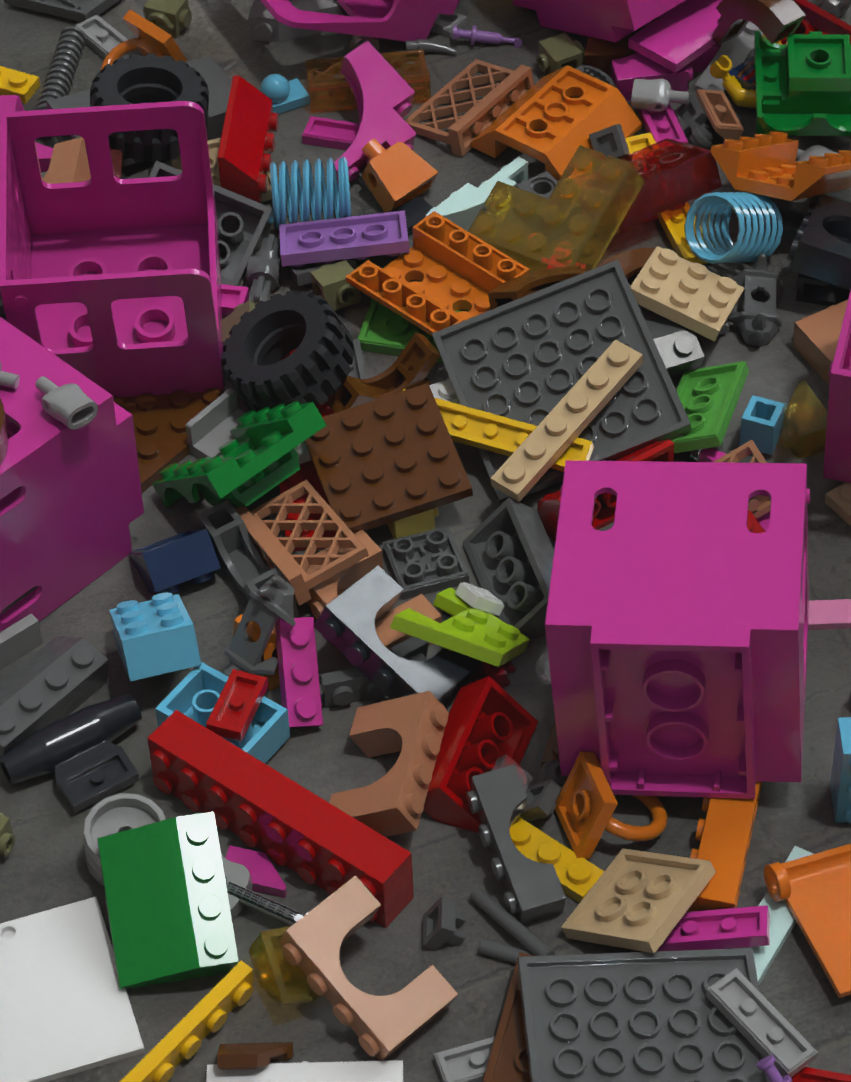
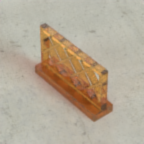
[305,50,431,113]

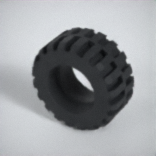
[90,54,209,163]
[221,291,354,412]

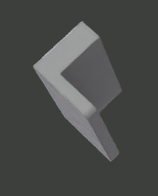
[186,388,245,459]

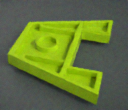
[390,587,530,667]

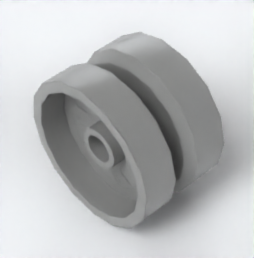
[84,793,166,886]

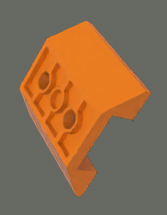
[471,65,642,195]
[711,131,851,201]
[346,211,530,336]

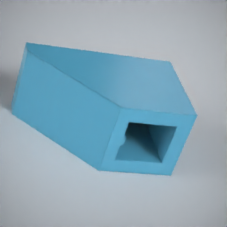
[740,395,793,455]

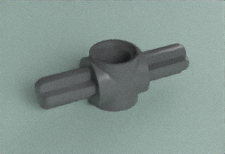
[247,234,283,304]

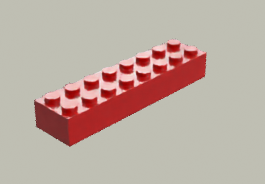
[147,710,414,928]

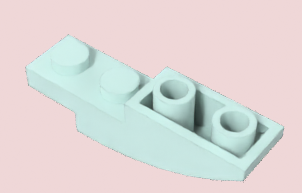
[426,157,528,232]

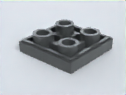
[382,526,469,600]

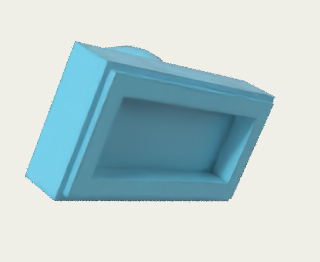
[260,74,310,114]

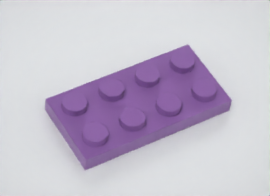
[279,210,410,267]

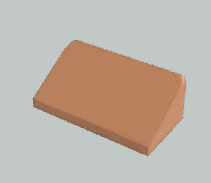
[695,89,744,140]

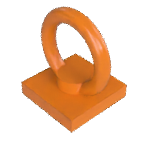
[100,9,187,71]
[555,751,667,859]

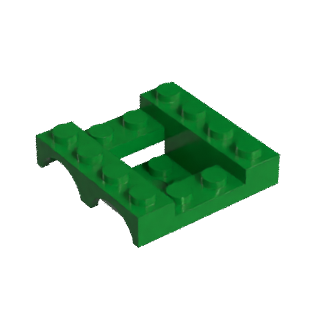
[753,31,851,136]
[152,401,327,508]

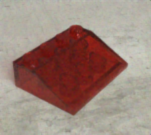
[562,138,722,234]

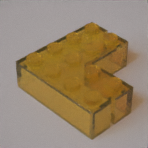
[468,145,644,272]

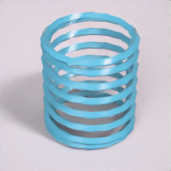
[270,156,351,230]
[684,192,783,264]

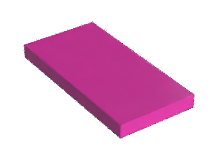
[628,0,722,73]

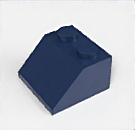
[128,529,221,593]

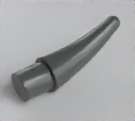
[405,39,457,56]

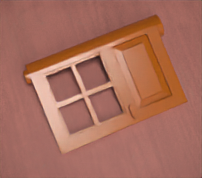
[764,844,851,998]

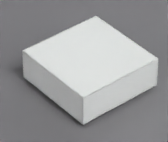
[455,582,505,616]

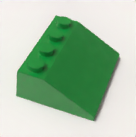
[97,812,239,990]

